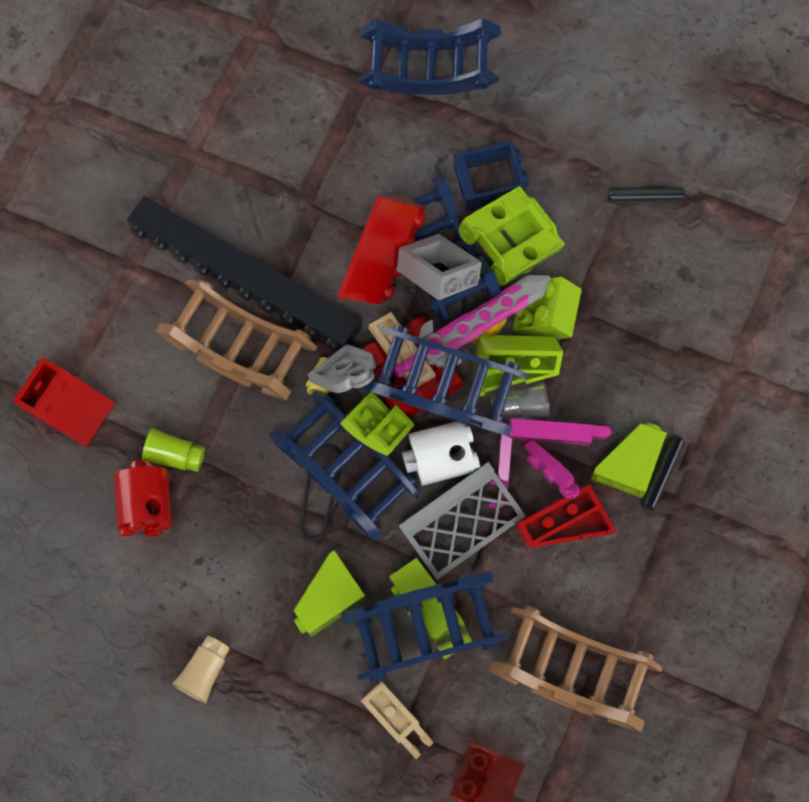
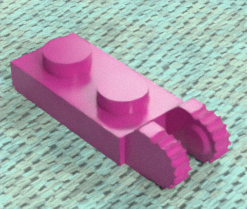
[524,440,580,499]

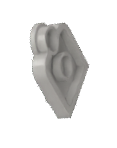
[307,344,376,393]

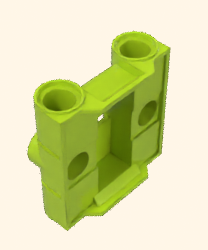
[459,186,565,286]

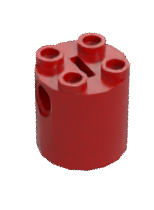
[113,460,172,537]

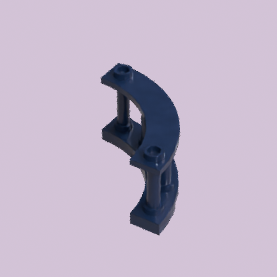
[358,18,501,95]
[412,175,501,320]
[362,325,529,436]
[268,391,421,541]
[341,571,510,683]

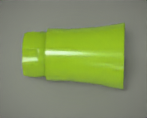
[142,427,205,472]

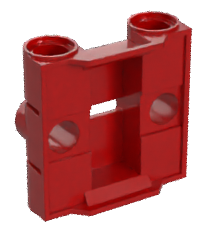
[362,317,465,418]

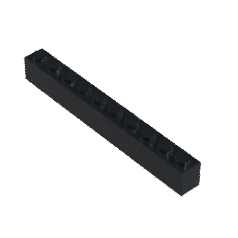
[127,196,362,352]

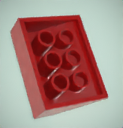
[337,194,426,305]

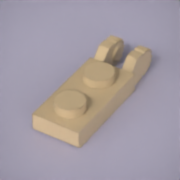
[361,681,434,759]

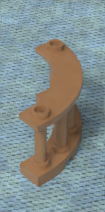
[155,279,317,400]
[489,606,663,732]

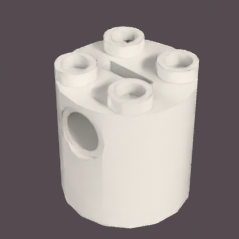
[402,421,480,486]

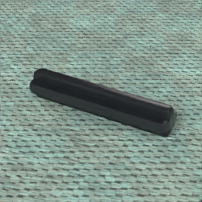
[608,188,685,204]
[641,435,685,511]

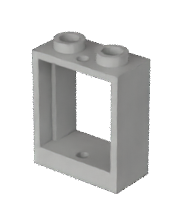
[397,234,482,300]

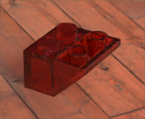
[449,742,525,802]

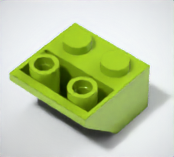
[512,277,582,339]

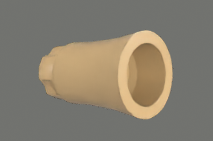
[172,636,229,704]

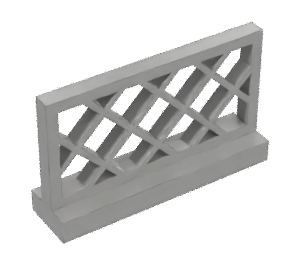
[399,462,526,580]

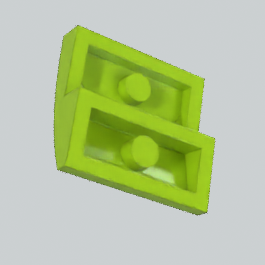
[340,392,415,456]

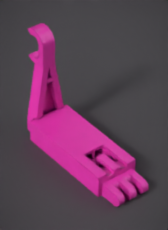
[488,418,611,509]

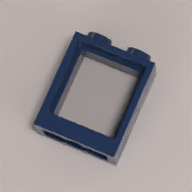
[453,141,529,211]

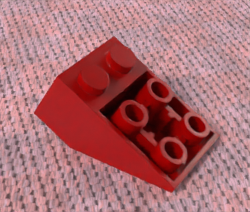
[12,357,116,448]

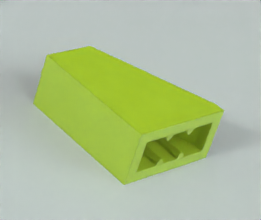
[591,423,667,498]
[293,550,366,637]

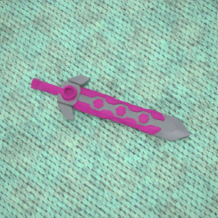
[394,275,551,378]

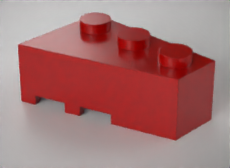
[513,484,617,549]

